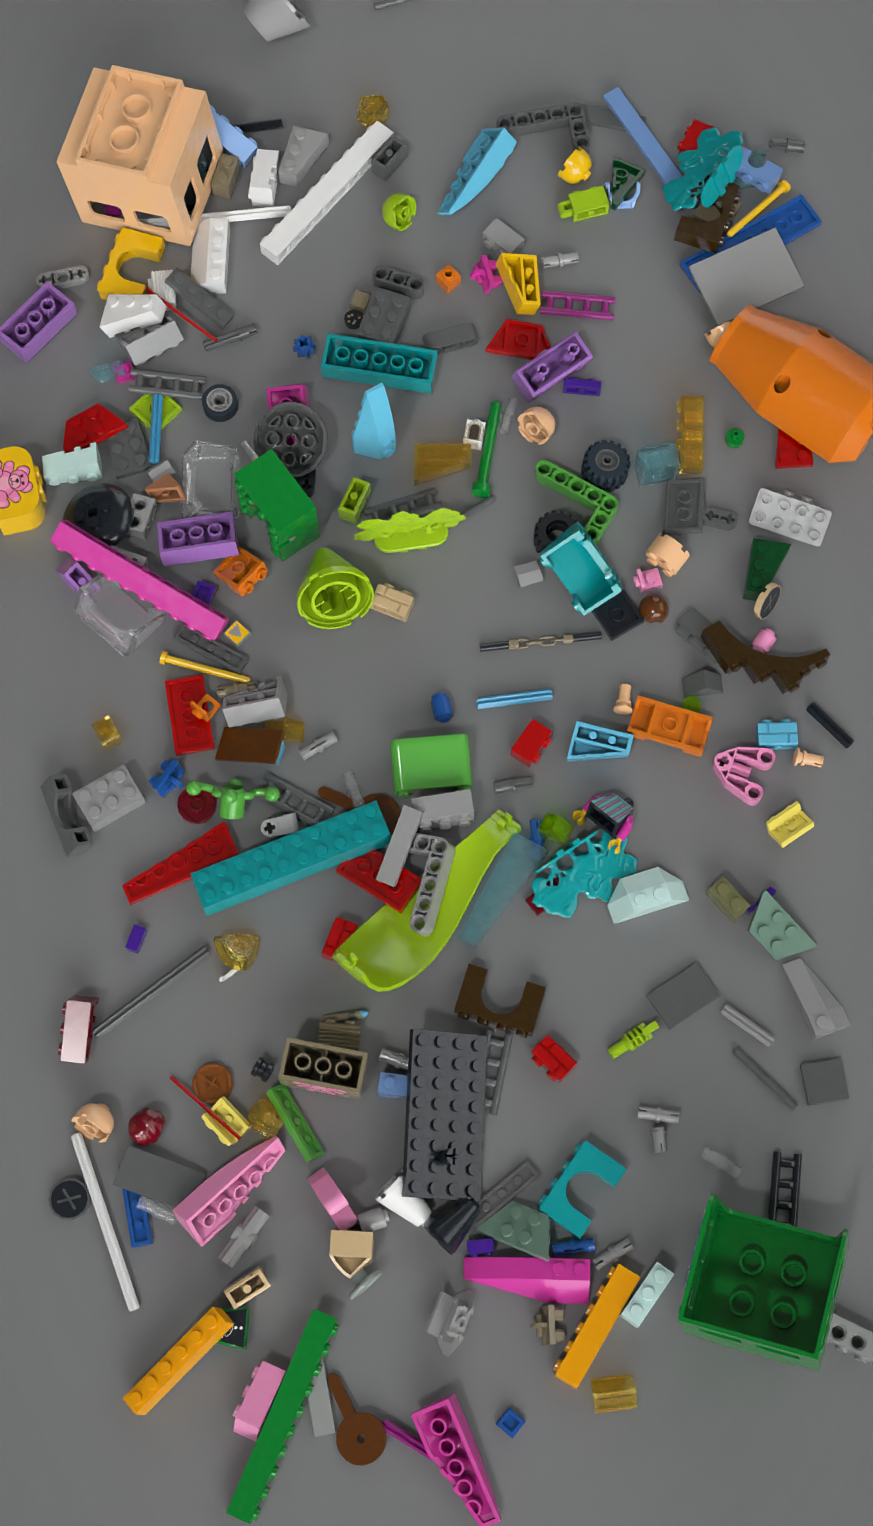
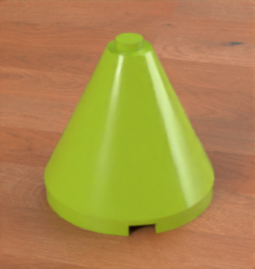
[296,547,374,629]

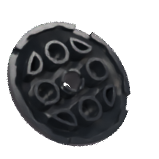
[62,483,134,546]

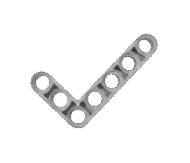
[409,833,455,936]

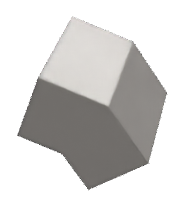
[145,459,177,483]
[514,560,543,588]

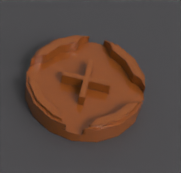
[192,1063,233,1105]

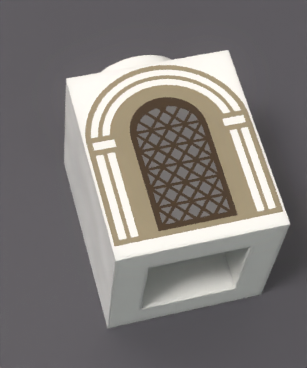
[463,419,486,451]

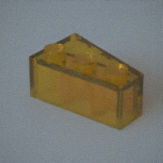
[414,443,471,486]

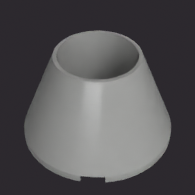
[243,0,311,42]

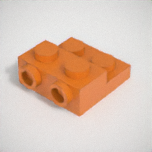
[212,546,268,597]

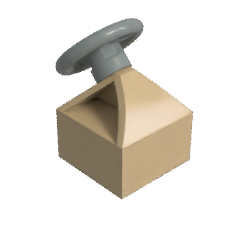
[329,1230,382,1300]

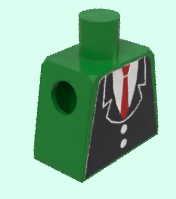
[217,1308,250,1350]

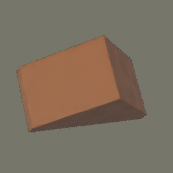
[145,473,186,503]

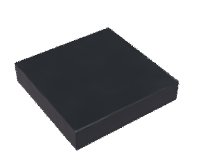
[592,589,644,641]

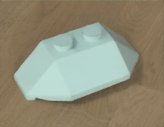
[607,867,689,924]

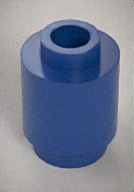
[430,693,454,723]

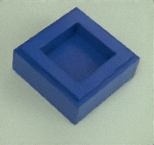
[496,1407,526,1438]

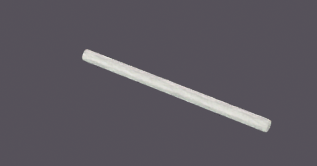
[139,205,292,228]
[71,1133,140,1311]

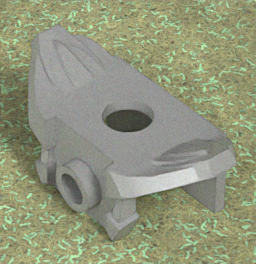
[425,1289,475,1357]

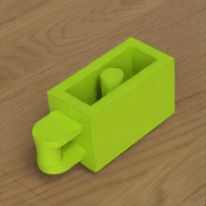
[557,186,609,222]

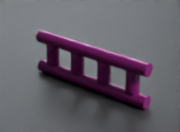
[540,290,615,320]

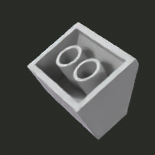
[117,313,184,366]

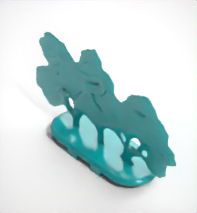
[662,127,743,211]
[531,829,638,918]

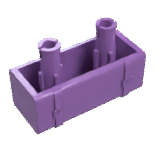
[511,331,593,403]

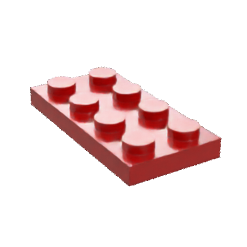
[165,675,215,756]
[335,849,422,914]

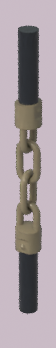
[480,632,602,652]

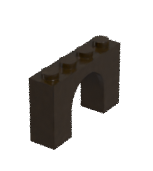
[674,175,741,254]
[454,964,546,1038]

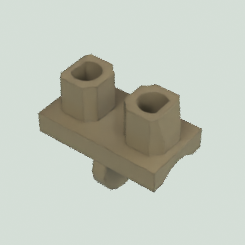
[530,1305,565,1346]

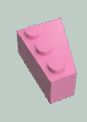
[233,1361,286,1442]

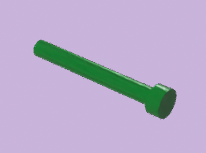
[471,401,501,498]

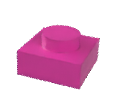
[113,360,136,384]

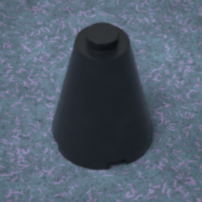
[423,1197,481,1255]

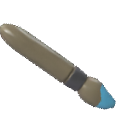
[319,1010,369,1022]

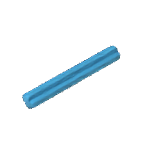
[149,394,163,464]
[476,689,553,709]

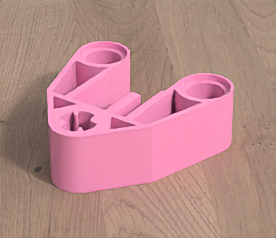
[712,747,776,806]
[306,1167,359,1231]

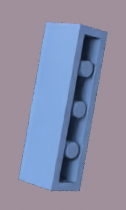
[206,105,258,168]

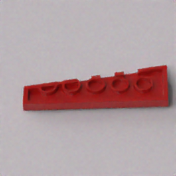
[775,428,813,469]
[122,821,239,905]

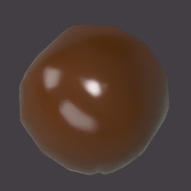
[638,594,669,623]

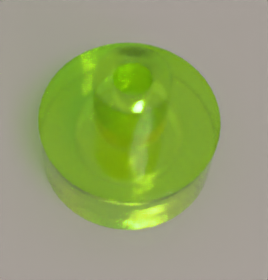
[681,696,701,713]

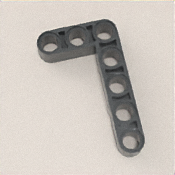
[496,102,590,154]

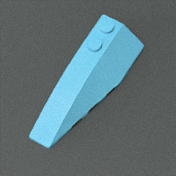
[438,127,517,215]
[351,383,396,459]

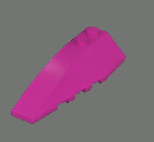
[463,1257,590,1304]
[411,1393,502,1526]

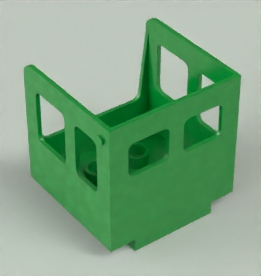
[678,1193,849,1372]

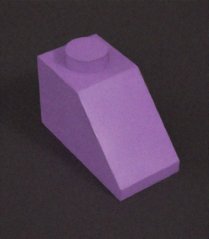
[55,558,100,601]

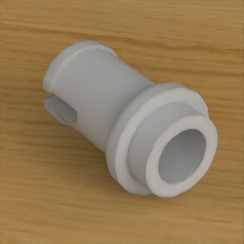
[650,1127,667,1153]

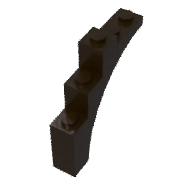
[701,621,831,694]

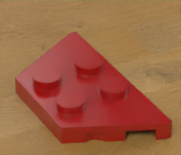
[485,319,551,360]
[63,403,128,453]

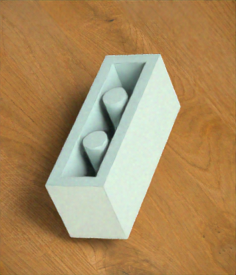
[620,1262,674,1328]

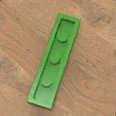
[266,1084,325,1163]

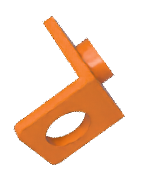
[190,694,221,722]

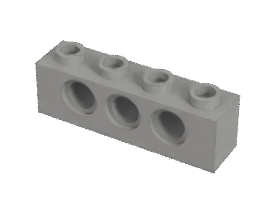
[826,1313,873,1364]

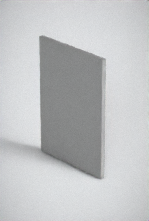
[688,227,804,326]

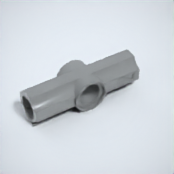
[218,1206,270,1269]

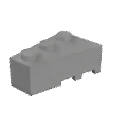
[278,126,329,187]
[222,675,287,727]

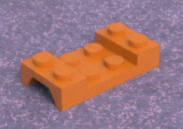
[627,695,713,757]

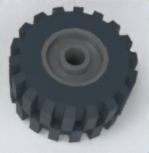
[581,440,631,492]

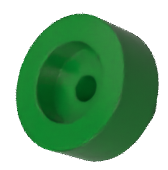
[725,428,745,448]

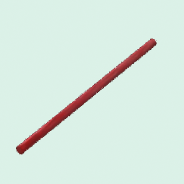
[145,287,218,342]
[169,1076,241,1140]

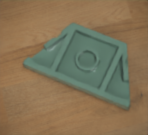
[747,889,817,960]
[477,1201,550,1262]

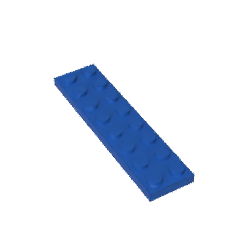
[680,194,822,293]

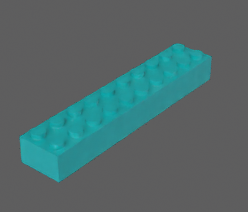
[191,801,391,916]

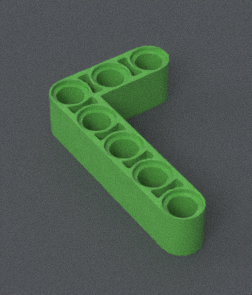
[535,460,618,546]

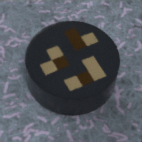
[344,310,363,329]

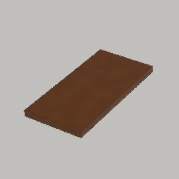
[215,727,285,765]

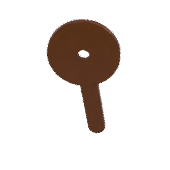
[318,786,400,835]
[327,1373,387,1466]

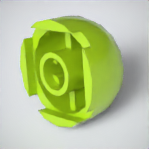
[382,193,417,231]

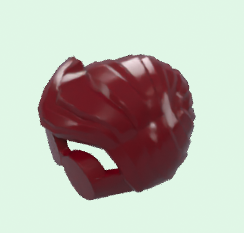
[128,1108,166,1146]

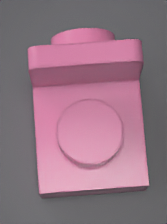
[633,568,663,593]

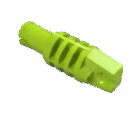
[607,1021,659,1059]

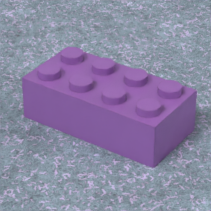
[0,281,77,363]
[157,511,239,566]

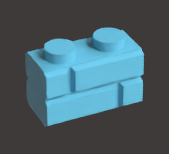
[755,719,798,750]

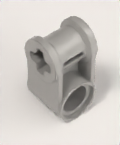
[261,812,299,837]

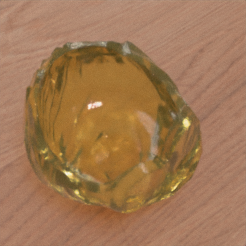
[356,95,390,127]
[248,1099,284,1139]

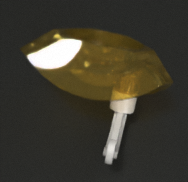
[214,934,260,982]

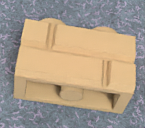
[370,583,414,622]
[224,1266,271,1309]

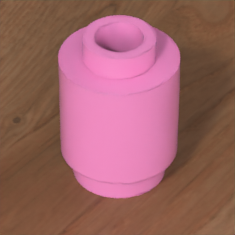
[751,628,777,654]

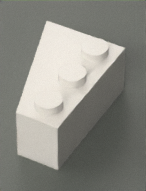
[248,149,280,207]
[99,294,166,338]

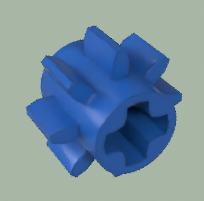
[293,335,316,359]

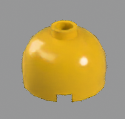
[557,146,592,184]

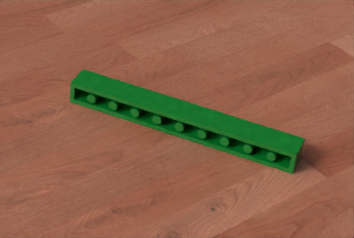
[226,1309,340,1524]

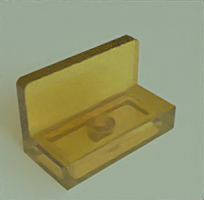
[591,1374,637,1414]

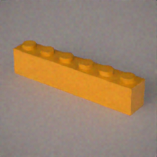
[553,1264,640,1389]
[122,1307,235,1415]

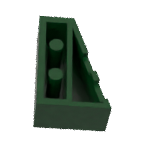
[743,538,791,601]

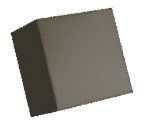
[350,290,371,314]

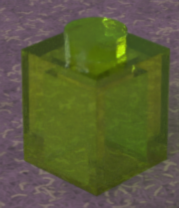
[537,813,573,845]

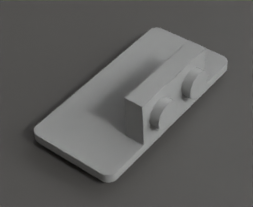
[749,488,832,547]

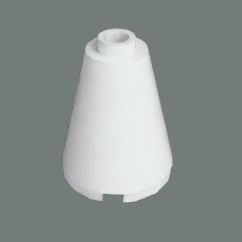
[375,1169,432,1227]

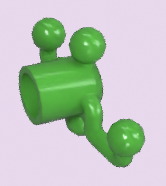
[186,778,280,819]

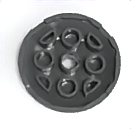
[254,402,328,478]

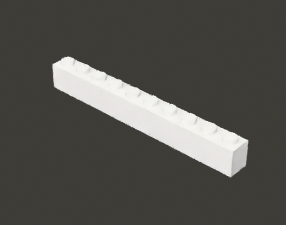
[260,121,394,265]

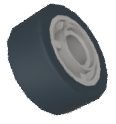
[202,384,238,422]

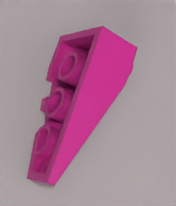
[266,384,310,446]

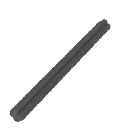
[92,946,210,1038]

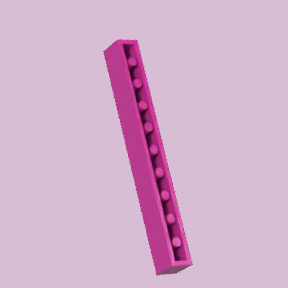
[50,520,230,640]

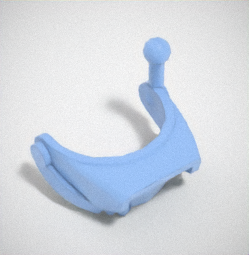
[604,181,640,209]

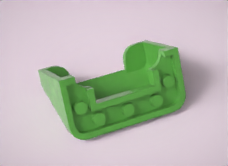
[390,734,472,798]

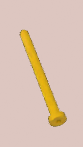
[727,180,791,237]
[159,651,251,683]

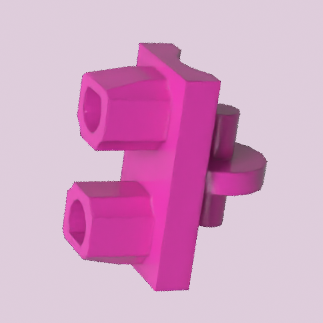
[470,255,502,293]

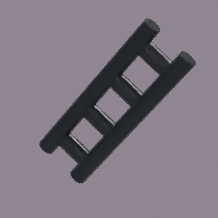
[768,1151,802,1227]

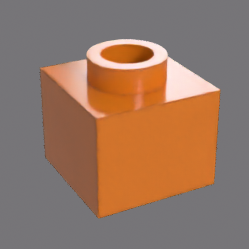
[435,264,461,294]

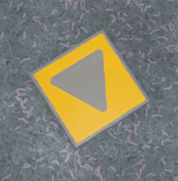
[223,620,251,647]

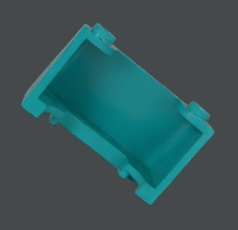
[539,521,622,616]

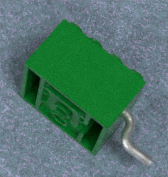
[233,440,320,562]

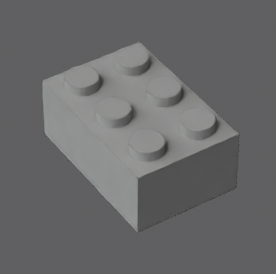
[72,764,146,832]
[411,789,474,833]

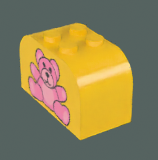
[0,446,47,536]

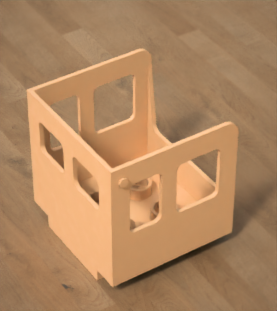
[56,65,223,246]

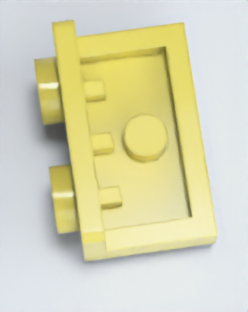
[766,801,814,848]
[201,1096,252,1146]

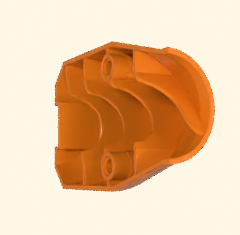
[709,305,873,463]

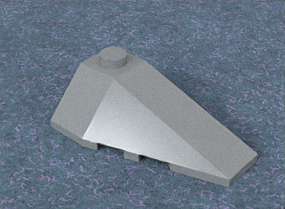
[781,958,851,1040]

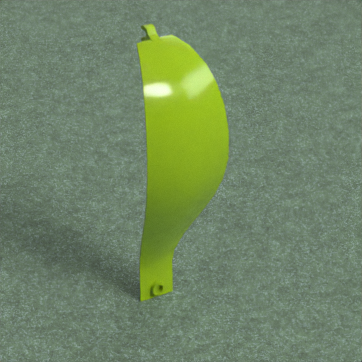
[332,809,521,992]

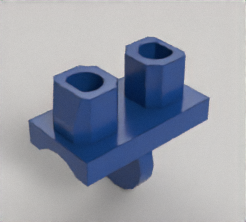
[149,759,185,798]

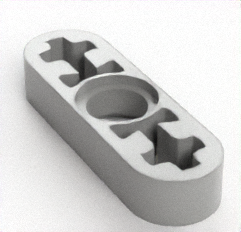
[36,265,90,289]

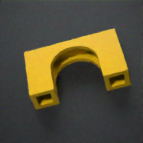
[97,227,165,300]

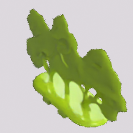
[354,507,466,553]

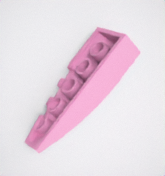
[172,1136,285,1247]

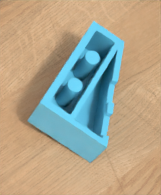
[567,721,634,762]

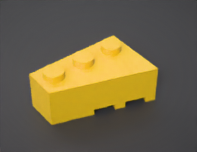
[495,253,541,315]

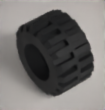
[533,510,578,553]

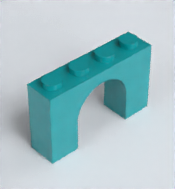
[538,1140,627,1240]

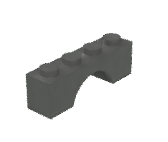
[40,773,93,857]

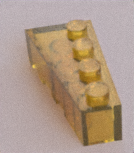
[675,396,704,474]

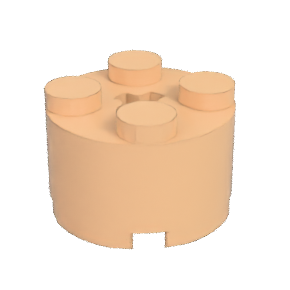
[645,533,690,577]

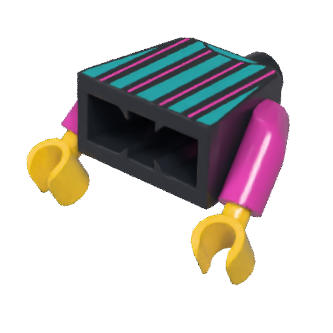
[573,793,634,854]

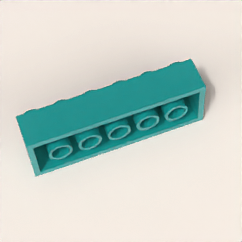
[321,334,438,394]

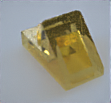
[91,715,123,751]
[265,717,304,743]

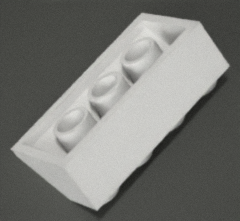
[190,217,230,294]

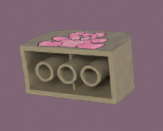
[278,1037,369,1099]

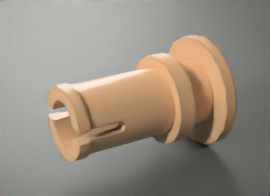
[613,684,632,715]
[792,747,824,768]

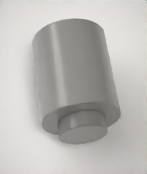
[357,1207,390,1232]

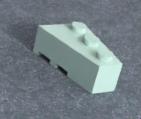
[42,442,103,486]

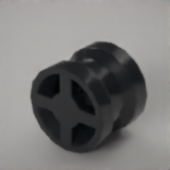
[251,1057,275,1082]

